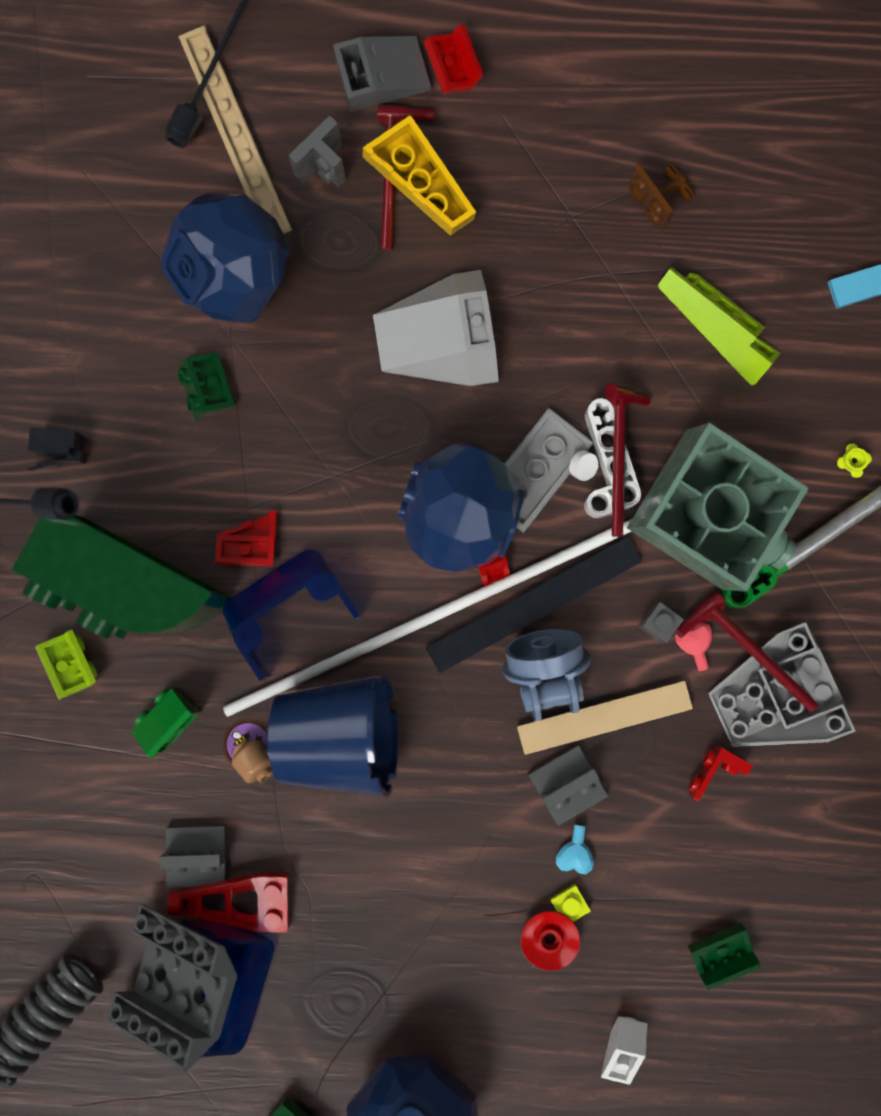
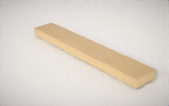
[517,681,693,755]

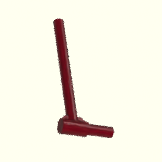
[378,105,434,251]
[605,383,651,537]
[675,592,820,713]

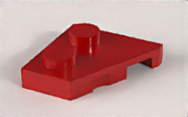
[215,510,278,567]

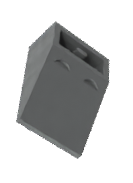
[333,36,431,112]

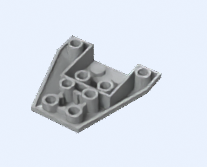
[373,270,499,387]
[708,622,856,747]

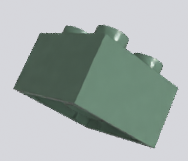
[627,423,809,592]

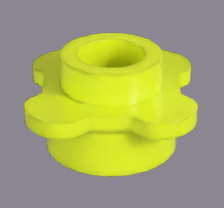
[837,444,872,478]

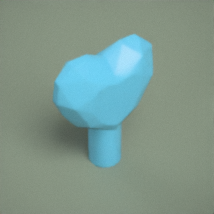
[556,824,594,874]

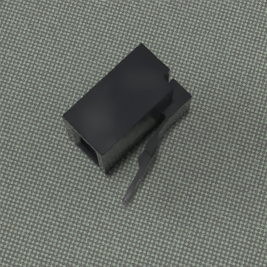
[28,427,86,472]

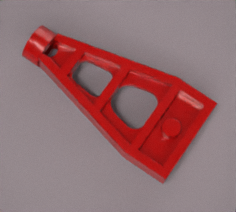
[167,872,289,932]

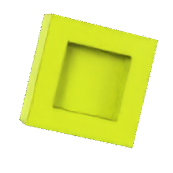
[550,884,591,922]

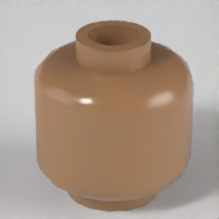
[231,739,273,783]

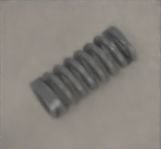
[0,954,104,1088]

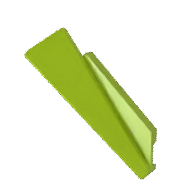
[658,268,781,385]

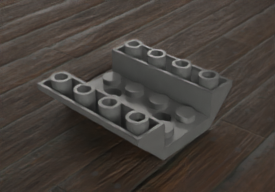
[107,904,237,1070]

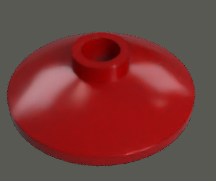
[521,911,580,971]

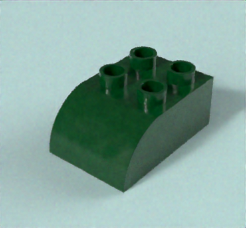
[11,514,232,639]

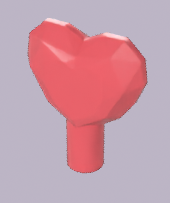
[675,622,713,671]

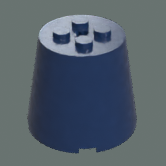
[268,675,398,797]

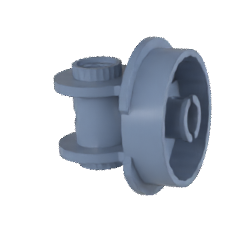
[503,629,591,722]

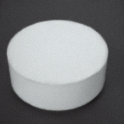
[569,450,598,481]

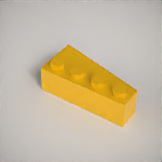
[363,115,476,236]

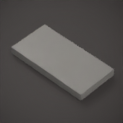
[505,408,594,533]

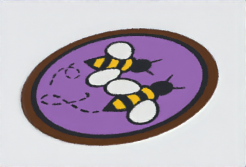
[223,719,268,763]

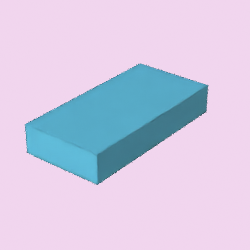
[828,264,881,309]

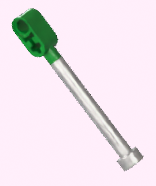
[721,486,881,608]

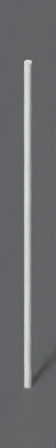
[223,519,632,717]

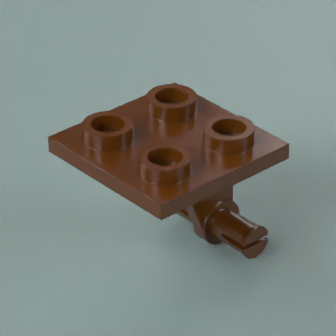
[629,163,696,230]

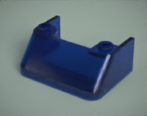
[223,550,362,681]
[181,920,274,1057]

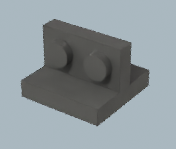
[288,115,346,188]
[528,745,608,826]
[159,825,227,888]

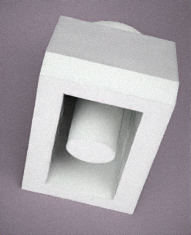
[601,1016,647,1085]

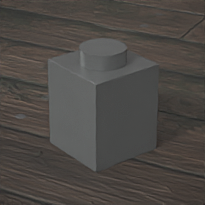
[638,602,684,643]

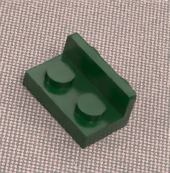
[177,352,235,420]

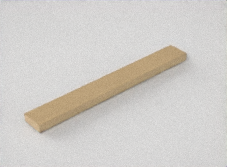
[178,26,292,234]

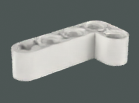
[584,398,641,518]

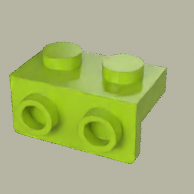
[35,629,97,700]

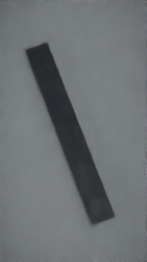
[426,537,642,673]

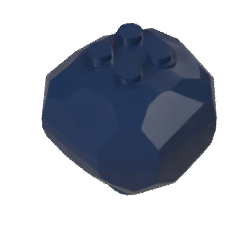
[161,192,290,323]
[397,441,525,572]
[346,1054,478,1116]

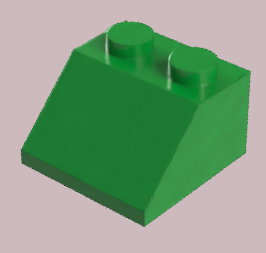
[131,688,202,759]

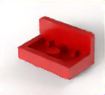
[424,25,483,94]

